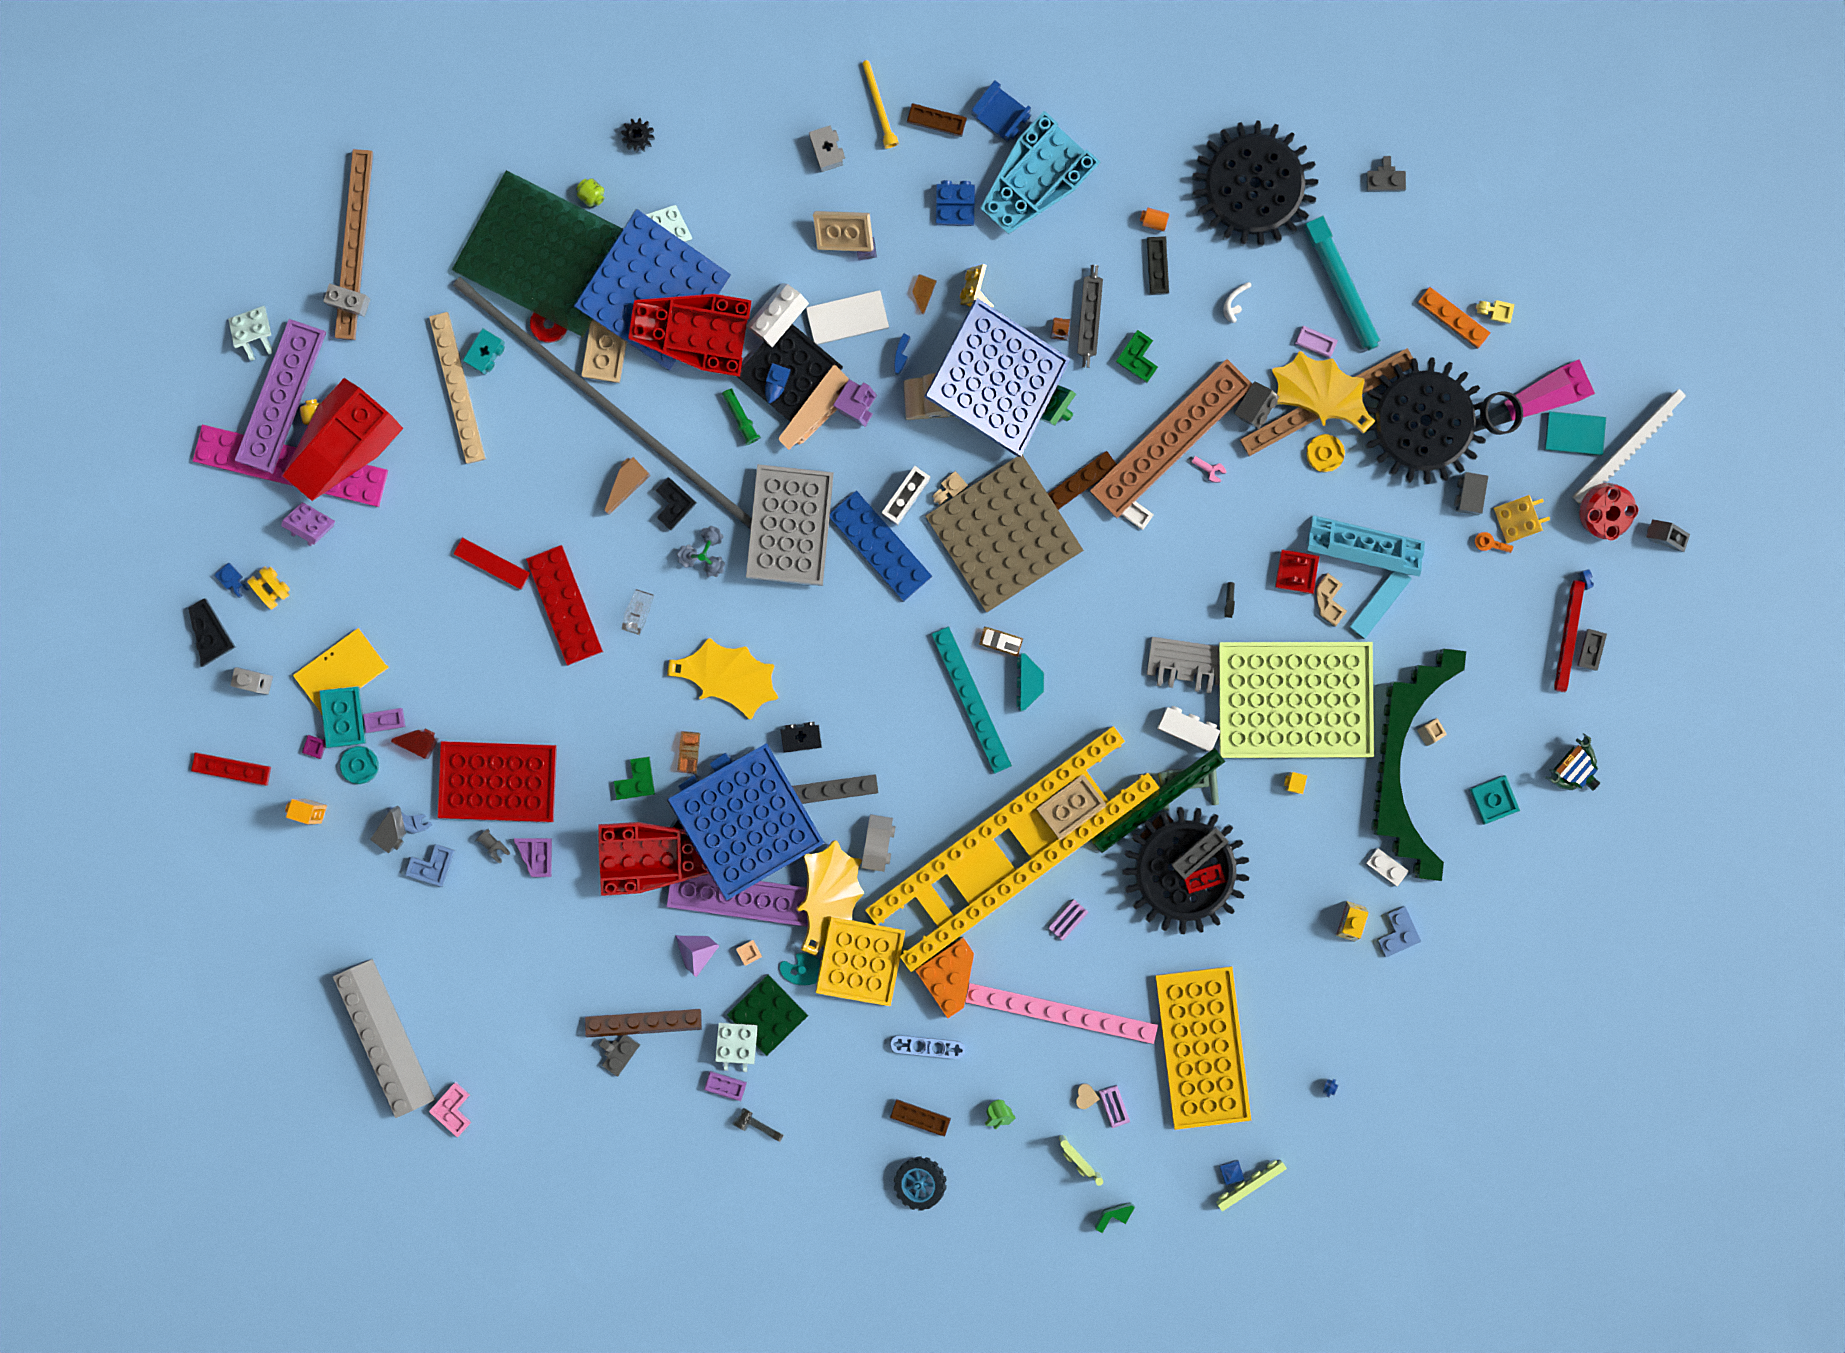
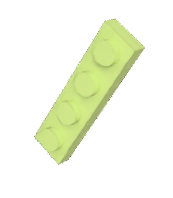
[1216,1160,1287,1212]

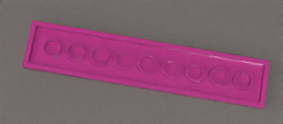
[193,424,389,507]

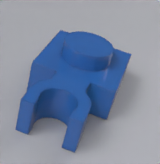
[215,563,250,598]

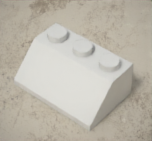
[746,283,809,347]

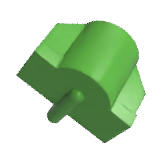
[985,1099,1016,1130]

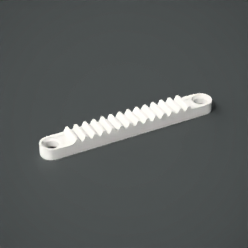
[1572,389,1686,504]

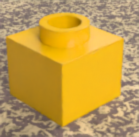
[1284,772,1308,794]

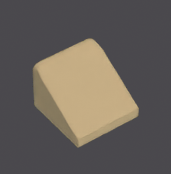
[1417,718,1447,746]

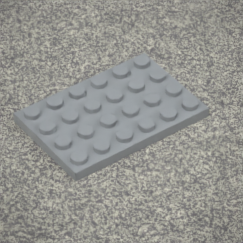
[746,464,834,586]

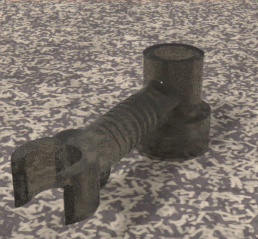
[732,1108,784,1142]

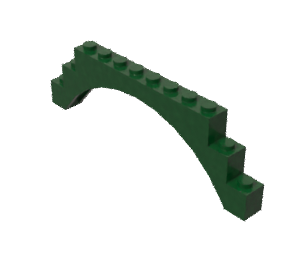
[1371,648,1466,881]

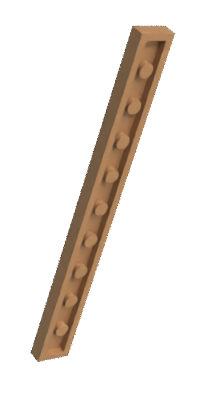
[335,149,373,340]
[1240,348,1413,457]

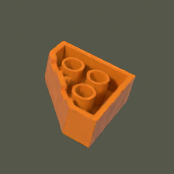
[915,937,974,1018]

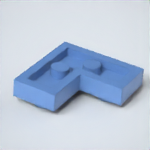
[405,844,455,887]
[1377,906,1421,957]

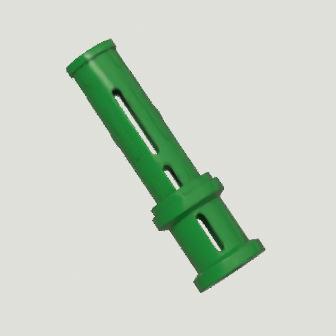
[722,388,761,445]

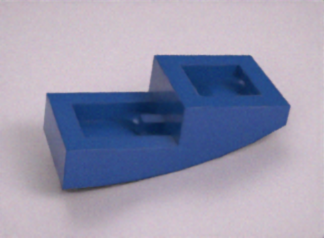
[894,333,911,376]

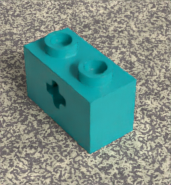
[463,328,505,375]

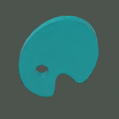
[780,953,821,986]

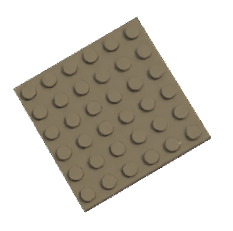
[926,454,1084,612]

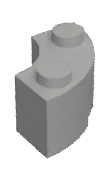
[862,814,896,872]

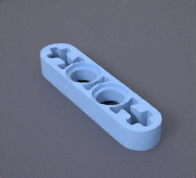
[891,1035,965,1059]

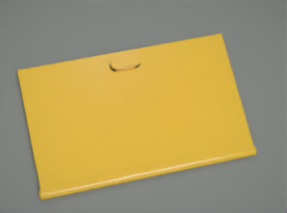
[293,628,389,715]

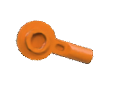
[1475,532,1513,553]

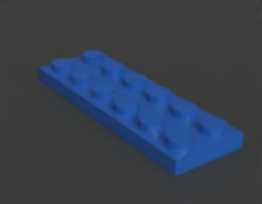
[829,490,932,601]

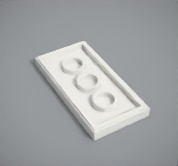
[806,290,889,345]

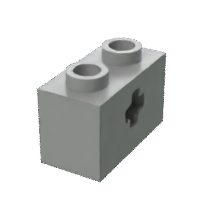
[809,125,845,172]
[323,283,370,317]

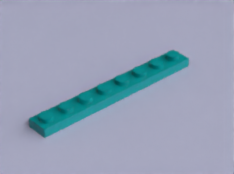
[932,627,1012,774]

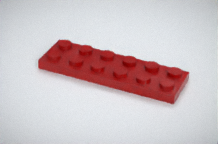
[526,545,604,666]

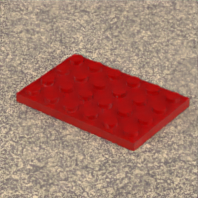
[438,741,557,822]

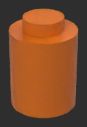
[1140,207,1170,232]

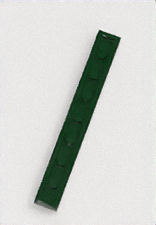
[1091,748,1225,853]

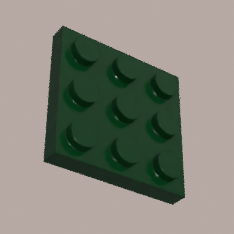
[727,974,809,1056]

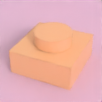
[736,940,762,966]

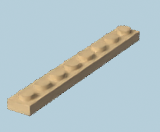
[429,312,486,464]

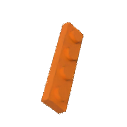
[1417,287,1491,349]

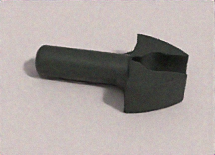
[1224,582,1235,618]

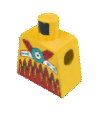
[1336,901,1369,942]

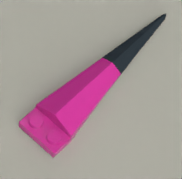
[1447,359,1595,440]

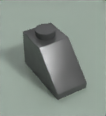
[1646,519,1690,552]
[370,805,406,854]

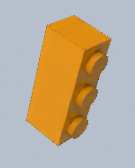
[285,798,327,824]

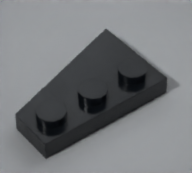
[188,598,236,667]

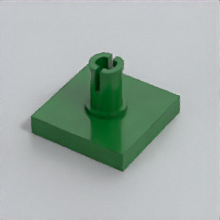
[1040,385,1076,426]

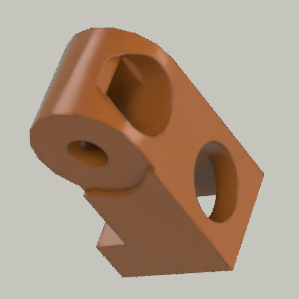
[1050,317,1070,340]

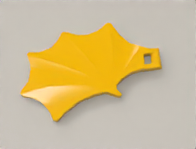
[1272,351,1375,433]
[667,638,778,719]
[796,840,864,956]

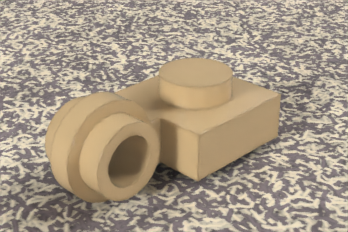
[932,471,968,505]

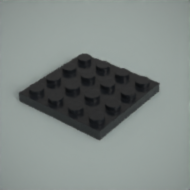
[736,324,843,422]

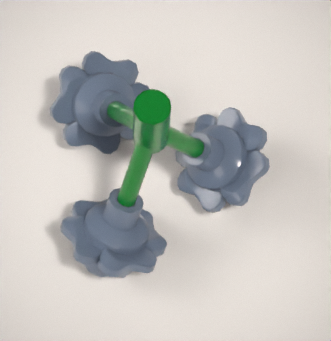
[677,526,725,577]

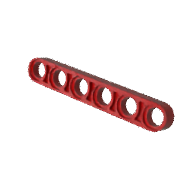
[1554,580,1585,693]

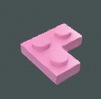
[429,1082,471,1138]

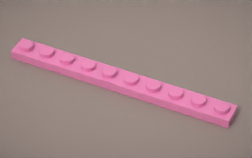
[965,983,1158,1044]

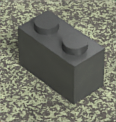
[1234,381,1279,429]
[1454,472,1488,515]

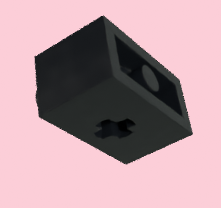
[781,722,822,753]

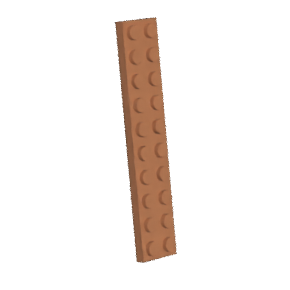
[1090,359,1252,519]

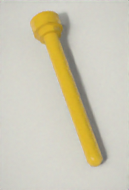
[862,60,899,149]

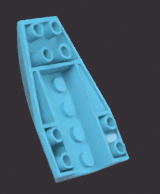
[980,111,1101,234]

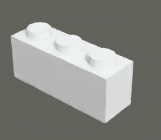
[882,466,930,526]
[1157,706,1220,752]

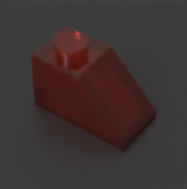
[391,728,439,759]

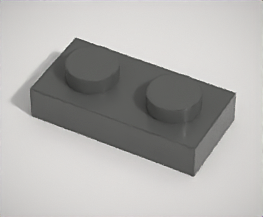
[1577,629,1607,671]

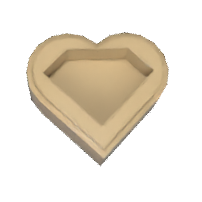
[1076,1083,1100,1109]

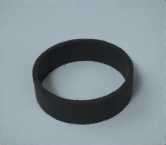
[1480,391,1523,435]

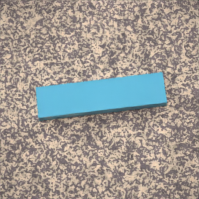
[1349,571,1412,639]

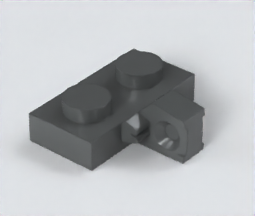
[1366,156,1406,192]
[599,1035,641,1077]

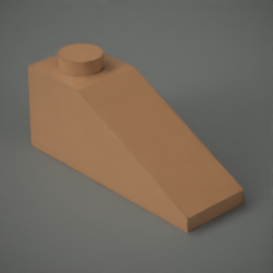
[605,457,651,515]

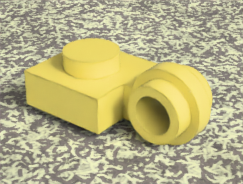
[1476,300,1515,324]

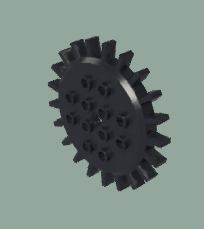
[1192,120,1318,247]
[1365,357,1486,485]
[1122,806,1249,934]

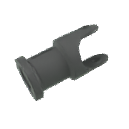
[476,829,510,863]

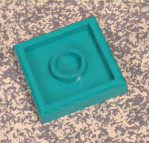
[1469,775,1520,825]

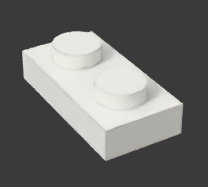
[1366,848,1409,887]

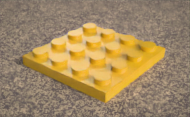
[815,916,905,1006]

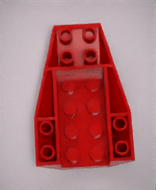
[628,294,752,377]
[282,378,403,501]
[598,822,709,896]

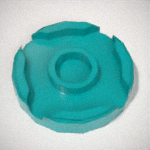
[340,746,379,784]

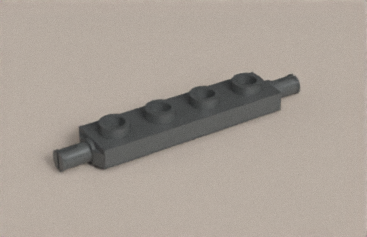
[1077,265,1103,368]

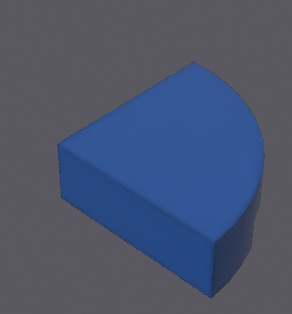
[1578,569,1594,590]

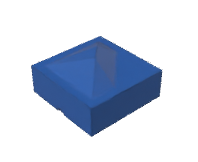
[1220,1160,1245,1185]

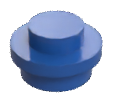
[1323,1079,1338,1098]

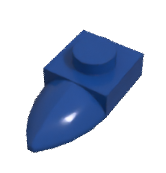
[765,363,791,404]

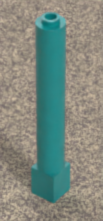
[1303,216,1381,351]

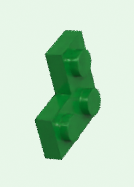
[1116,330,1158,383]
[614,756,655,800]

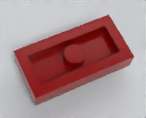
[1184,863,1226,894]

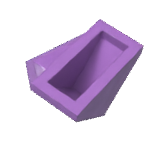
[675,935,719,977]

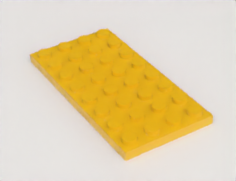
[1155,966,1252,1130]

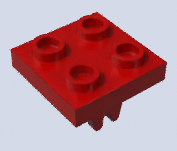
[1275,550,1320,594]

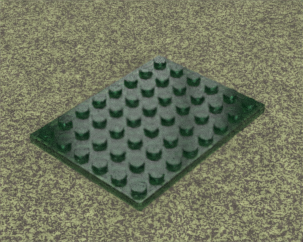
[452,170,623,338]

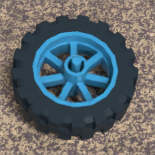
[894,1156,947,1211]

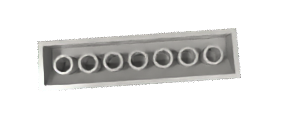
[333,959,435,1118]

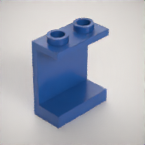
[971,80,1031,142]

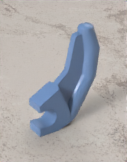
[387,806,433,834]

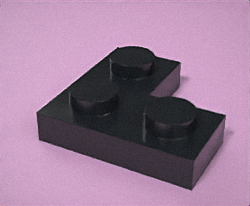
[656,477,697,531]

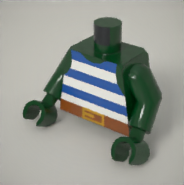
[1545,733,1600,791]

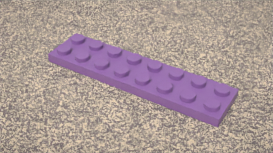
[235,319,326,474]
[667,874,808,927]

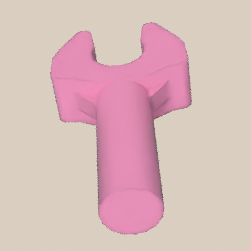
[1192,456,1226,483]

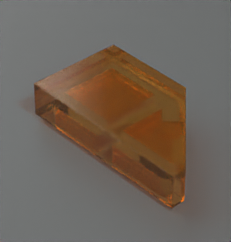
[912,274,937,314]

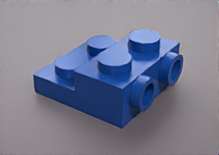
[936,180,975,226]

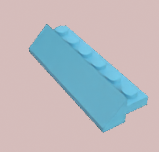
[1306,515,1425,577]

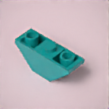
[1016,653,1044,711]

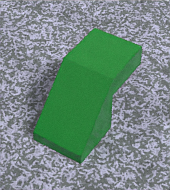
[1094,1202,1135,1233]

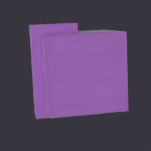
[833,379,877,427]

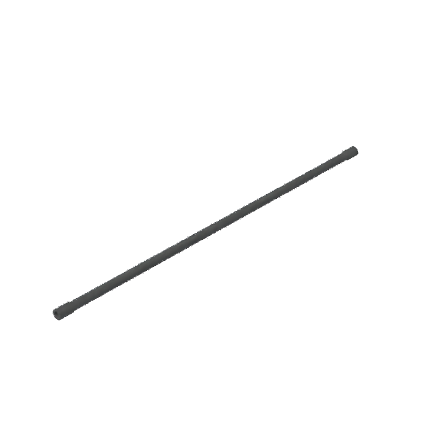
[453,277,752,529]

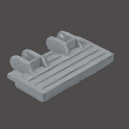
[1147,637,1219,694]

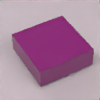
[302,735,326,759]

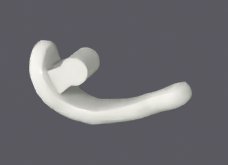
[1223,282,1251,323]

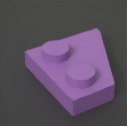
[514,838,552,877]

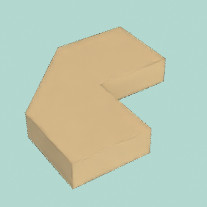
[1316,573,1347,627]

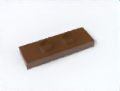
[907,103,967,137]
[890,1099,951,1137]

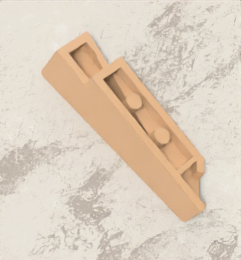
[779,365,849,450]

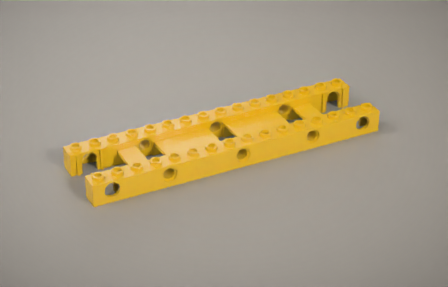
[865,726,1159,972]

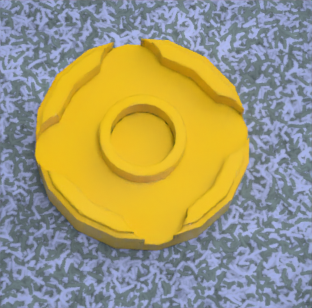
[1306,434,1345,473]

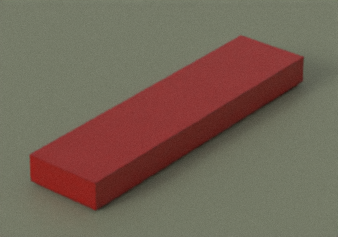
[454,537,531,590]
[191,752,271,786]

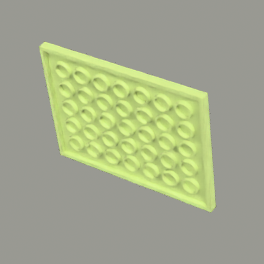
[1219,642,1374,758]

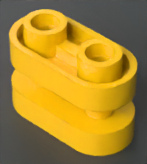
[247,566,290,610]

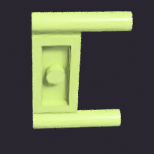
[1059,1135,1103,1186]

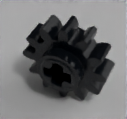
[621,118,655,153]

